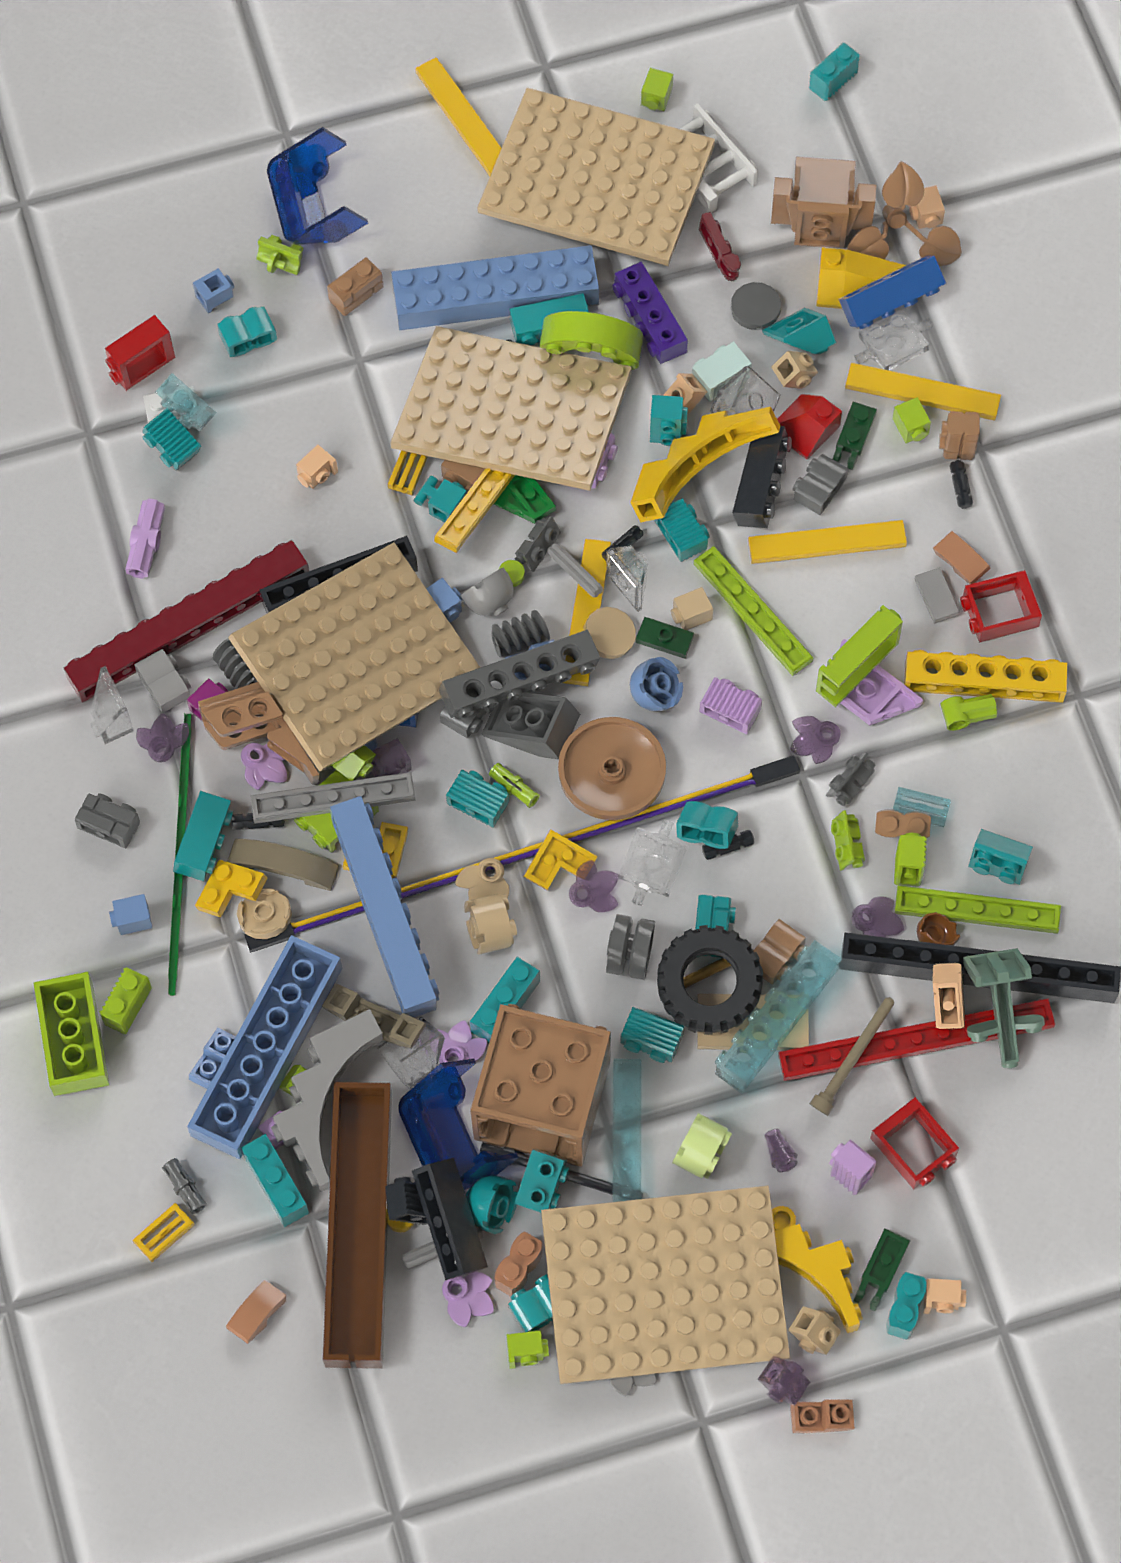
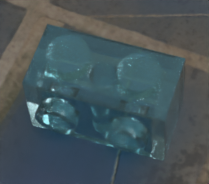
[155,373,217,431]

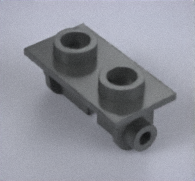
[515,516,561,572]
[825,752,876,806]

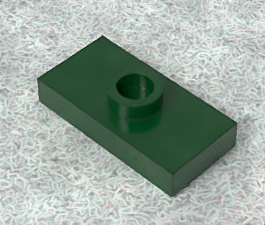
[636,616,694,659]

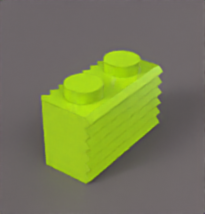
[894,833,927,887]
[99,967,152,1034]

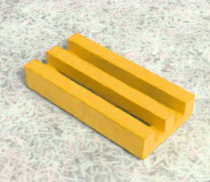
[388,450,428,495]
[132,1203,195,1262]

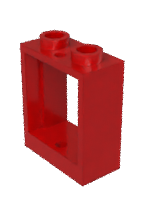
[105,315,176,391]
[960,570,1042,643]
[870,1097,959,1189]

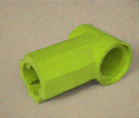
[940,694,997,731]

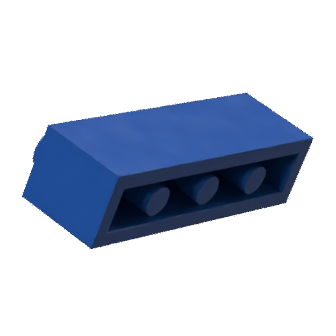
[838,255,946,329]

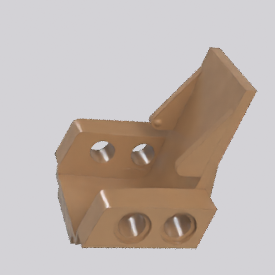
[771,157,876,249]
[198,682,320,785]

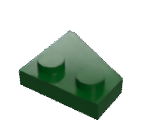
[494,475,556,524]

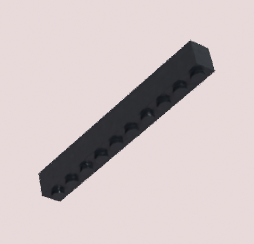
[839,932,1121,1003]

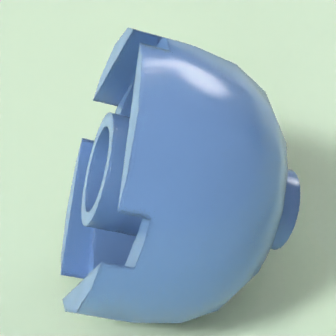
[629,657,683,711]

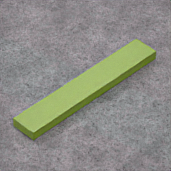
[693,546,813,676]
[894,885,1061,934]

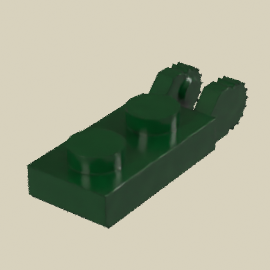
[833,401,877,470]
[853,1228,911,1311]

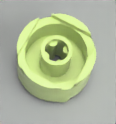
[672,1113,732,1179]

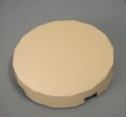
[583,607,636,659]
[237,888,292,939]

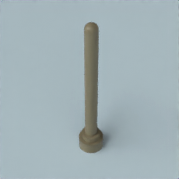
[809,997,894,1116]

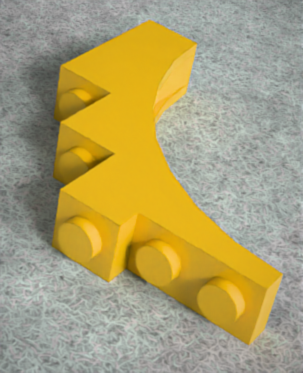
[630,406,780,523]
[774,1224,863,1334]

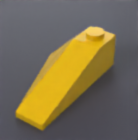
[816,247,906,309]

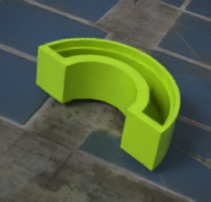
[539,311,643,370]

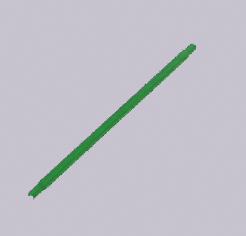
[168,713,192,996]

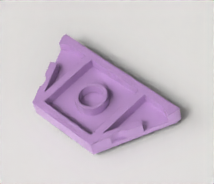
[840,639,923,726]

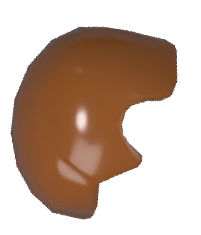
[917,912,960,946]

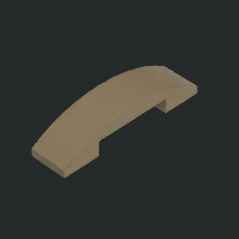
[227,839,338,891]
[322,983,426,1048]

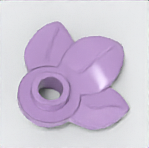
[241,743,287,790]
[431,1020,487,1073]
[442,1272,494,1327]

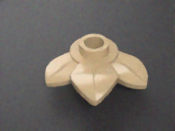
[455,858,509,900]

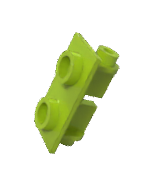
[831,810,865,871]

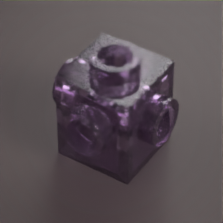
[758,1356,810,1406]

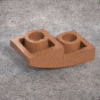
[933,531,991,584]
[226,1280,286,1344]
[790,1400,855,1433]

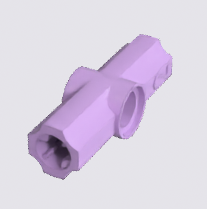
[125,499,165,579]

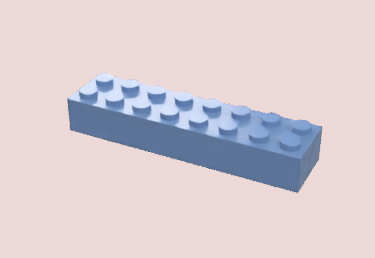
[391,245,599,331]
[330,796,439,1018]
[187,935,343,1160]

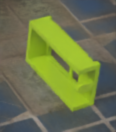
[816,605,903,708]

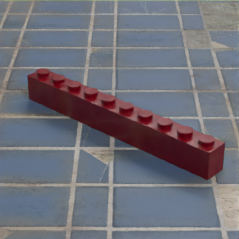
[63,540,309,703]

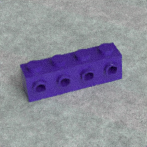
[612,261,688,364]

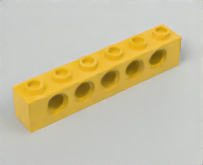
[904,650,1067,703]

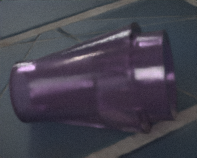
[764,1129,798,1173]

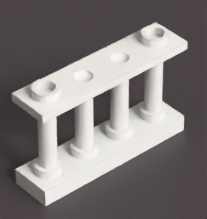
[680,103,758,213]

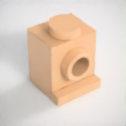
[663,373,707,414]
[296,445,338,489]
[924,1278,966,1314]

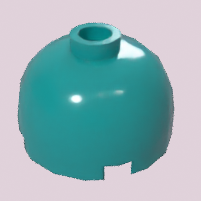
[466,1175,518,1234]

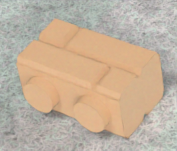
[933,963,965,1029]

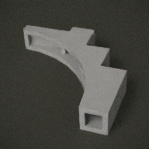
[271,1009,383,1192]

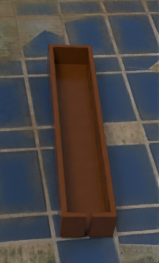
[323,1082,392,1369]

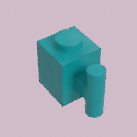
[413,475,467,523]

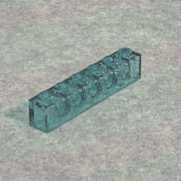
[715,940,842,1094]

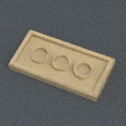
[697,994,809,1050]

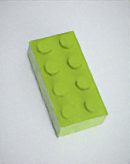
[33,972,109,1096]

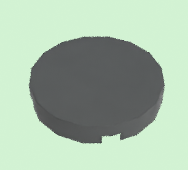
[731,282,781,330]

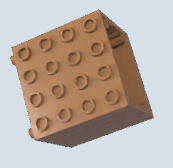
[470,1004,611,1167]

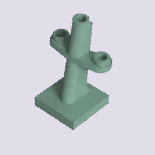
[963,948,1045,1068]

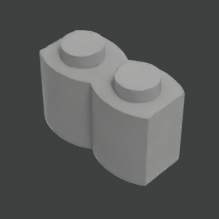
[134,649,191,713]

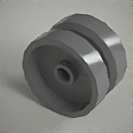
[606,914,655,980]

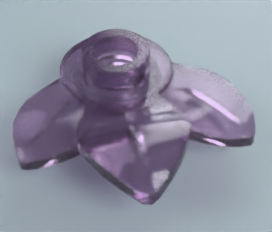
[136,713,189,762]
[790,716,840,764]
[569,860,618,913]
[851,896,904,937]

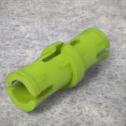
[489,763,540,808]

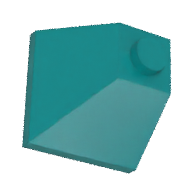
[762,308,836,355]

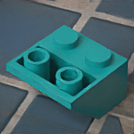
[968,829,1033,885]

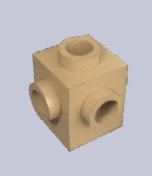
[771,351,818,389]
[789,1306,841,1355]

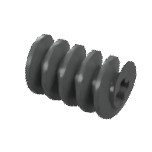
[491,610,550,657]
[213,638,258,689]

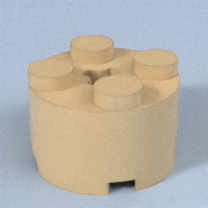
[464,894,517,955]

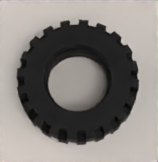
[657,925,763,1035]

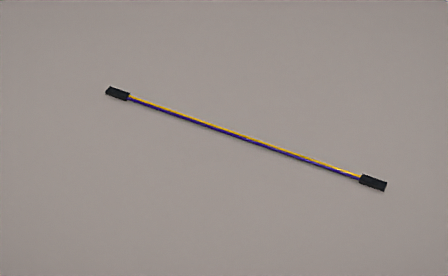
[244,755,800,953]

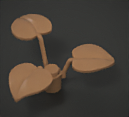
[847,161,962,266]

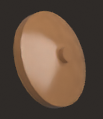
[558,717,666,820]

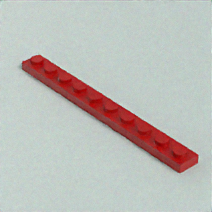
[778,999,1055,1081]

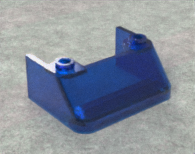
[267,127,369,245]
[398,1058,519,1190]

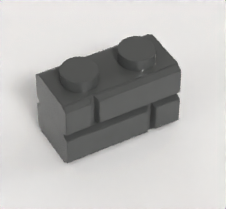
[74,793,140,849]

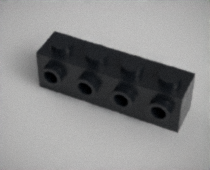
[732,426,792,528]
[412,1157,488,1281]

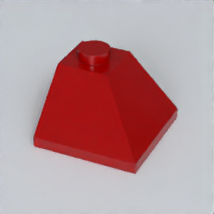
[777,394,842,460]

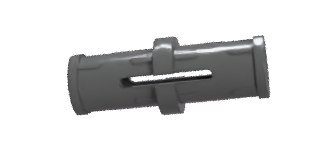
[162,1158,207,1214]

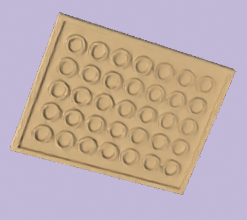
[477,88,715,266]
[391,326,631,491]
[228,543,480,772]
[541,1186,790,1384]

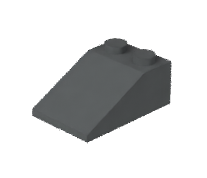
[482,692,581,760]

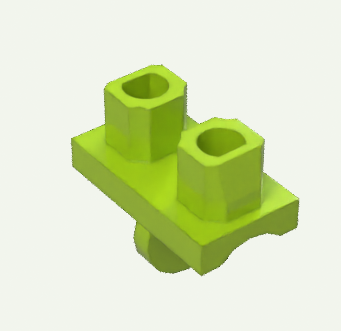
[256,234,303,275]

